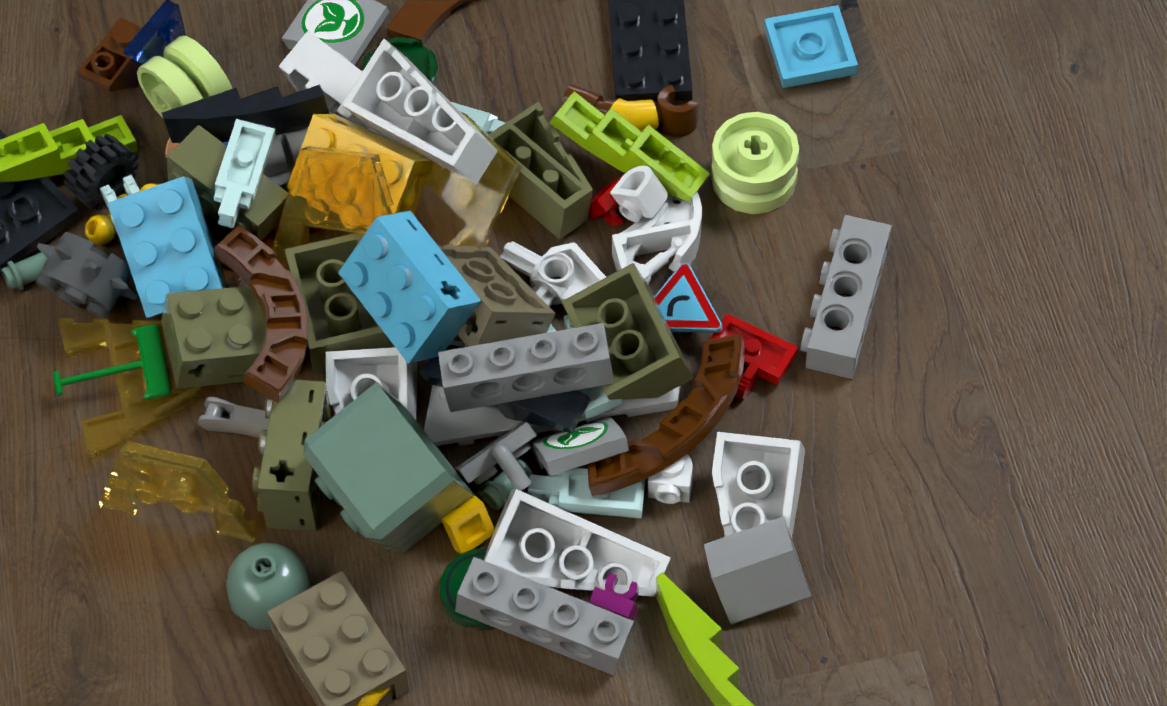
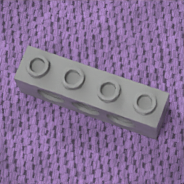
[800,215,892,379]
[438,323,614,412]
[455,557,634,676]

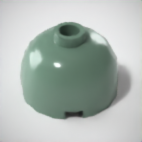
[226,543,312,630]

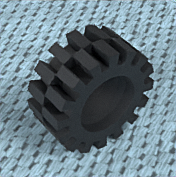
[64,134,139,210]

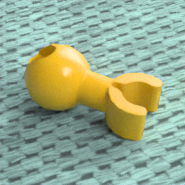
[85,194,127,245]

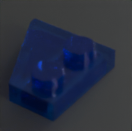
[123,0,186,65]

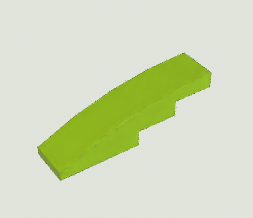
[549,91,710,202]
[0,115,138,182]
[656,572,755,706]

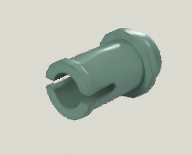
[1,252,48,291]
[481,459,533,510]

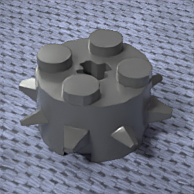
[36,232,138,320]

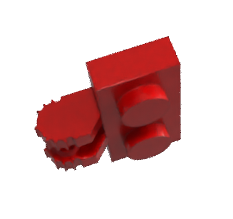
[709,313,798,400]

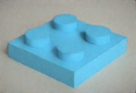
[764,5,858,88]

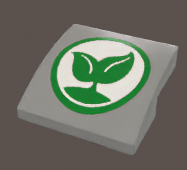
[282,0,390,66]
[529,417,629,476]

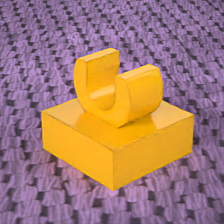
[441,495,495,554]

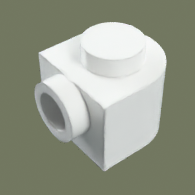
[610,166,667,222]
[648,454,693,504]

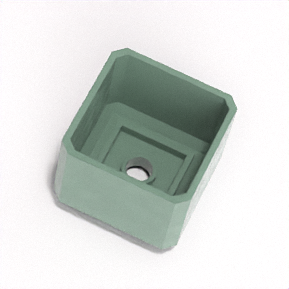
[303,382,474,553]

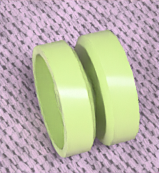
[137,36,233,118]
[711,112,799,214]

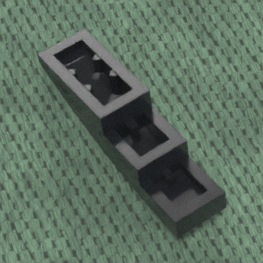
[162,84,329,143]
[420,344,591,433]

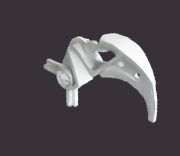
[500,192,702,307]

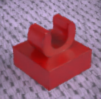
[589,175,623,228]

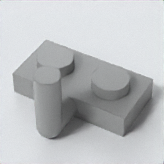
[454,422,537,491]

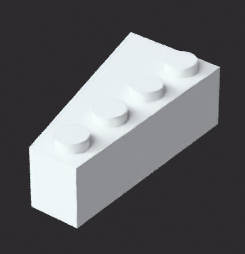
[279,31,410,149]
[342,39,498,185]

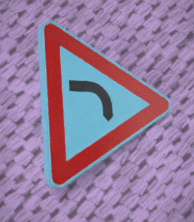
[654,263,722,333]

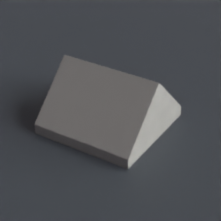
[704,516,812,625]

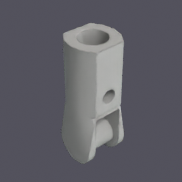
[198,397,269,438]

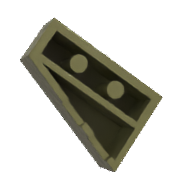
[484,101,593,240]
[167,125,290,241]

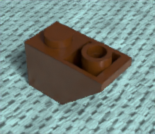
[77,18,158,92]

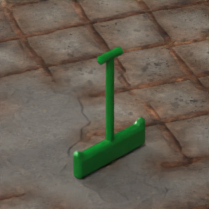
[52,324,171,401]

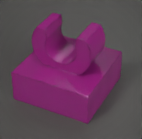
[589,573,639,627]

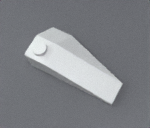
[325,347,417,420]
[712,432,805,538]
[483,489,670,597]

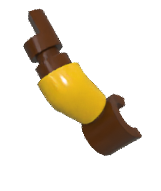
[563,84,700,136]

